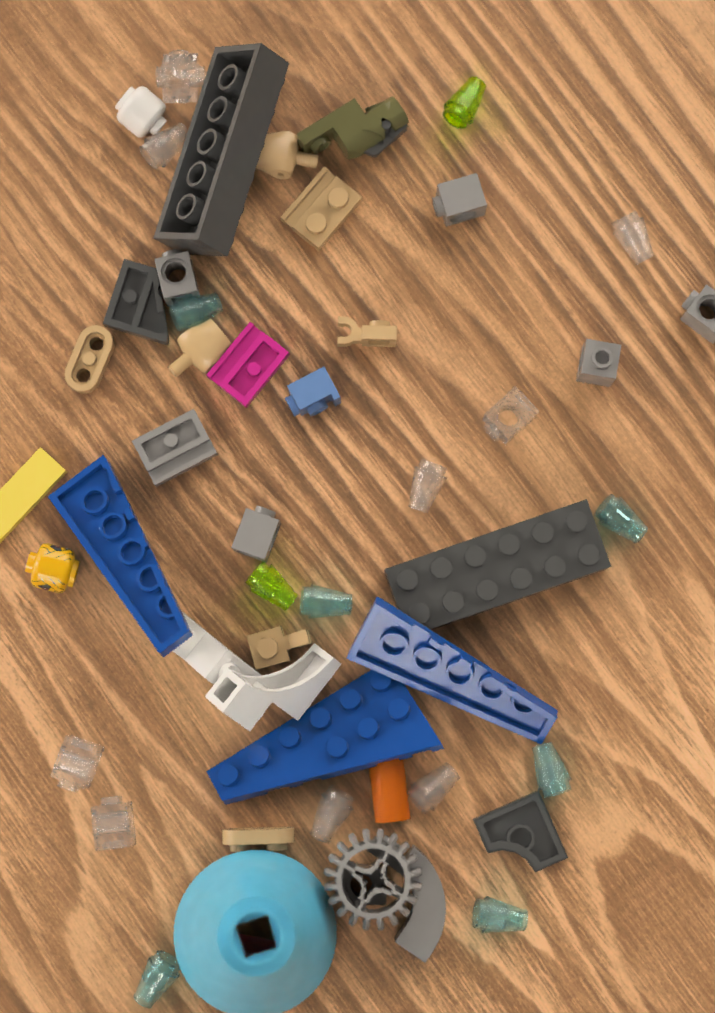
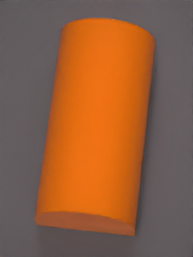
[369,758,411,823]

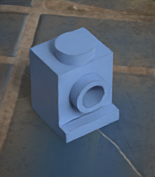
[285,367,341,417]

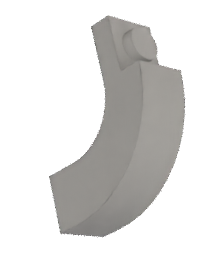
[367,835,446,963]

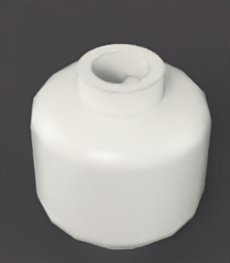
[115,86,167,138]

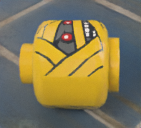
[25,543,80,593]

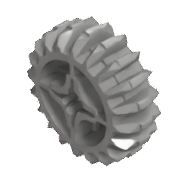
[324,828,423,930]

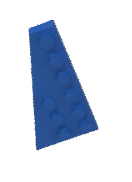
[206,670,444,805]

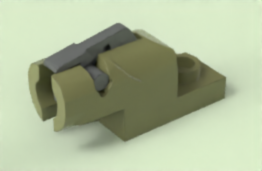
[297,96,409,160]

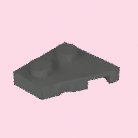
[103,259,169,345]

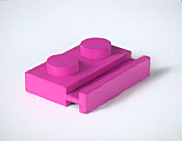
[206,322,290,408]

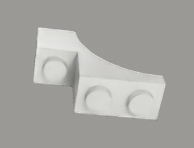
[173,611,261,685]
[205,643,341,731]

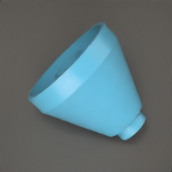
[173,850,337,1013]

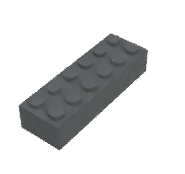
[153,43,289,256]
[384,499,611,630]

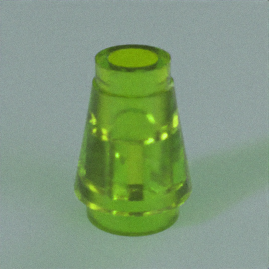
[443,76,486,129]
[245,561,298,611]

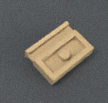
[280,166,363,251]

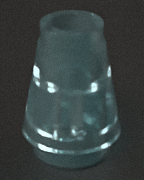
[169,292,223,332]
[594,494,648,543]
[300,584,352,619]
[532,742,572,798]
[472,896,528,933]
[133,950,180,1008]

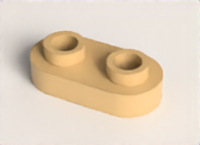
[65,325,115,394]
[222,827,295,852]

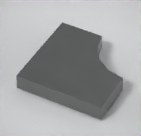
[473,790,568,872]

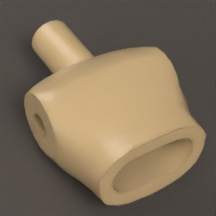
[256,131,319,179]
[168,318,231,377]

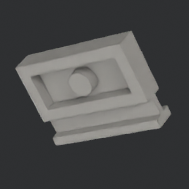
[132,409,218,487]

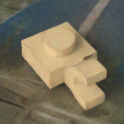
[337,316,397,347]
[247,626,312,670]

